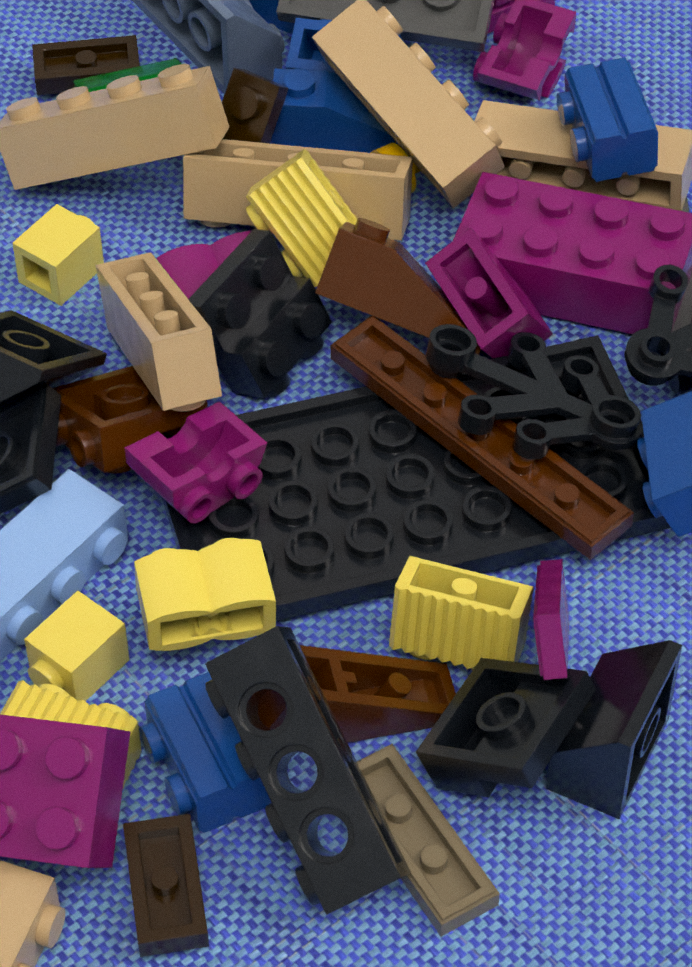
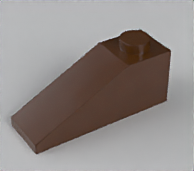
[315,218,481,355]
[258,645,456,743]

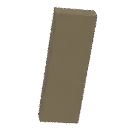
[357,744,500,937]

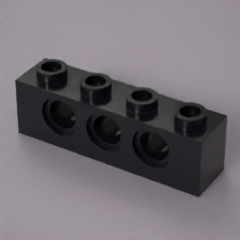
[205,626,411,915]

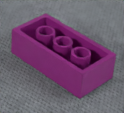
[453,172,692,334]
[0,714,130,868]

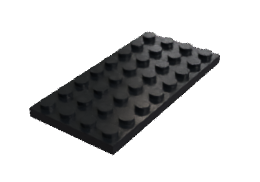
[162,335,671,621]

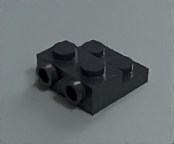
[189,229,332,399]
[416,658,596,797]

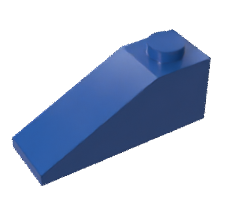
[271,68,397,153]

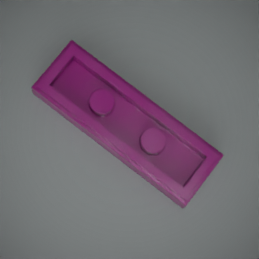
[533,559,569,680]

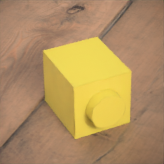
[12,204,104,306]
[24,590,130,702]

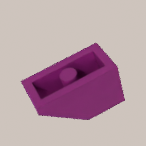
[425,227,553,358]

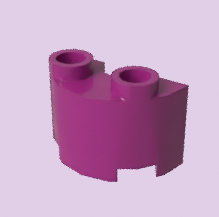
[473,0,576,101]
[125,401,267,523]

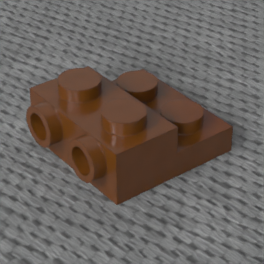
[53,366,208,474]

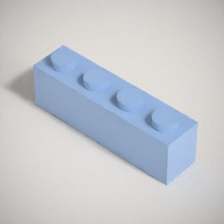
[0,469,129,662]

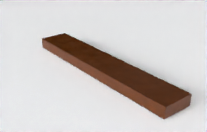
[330,316,634,560]

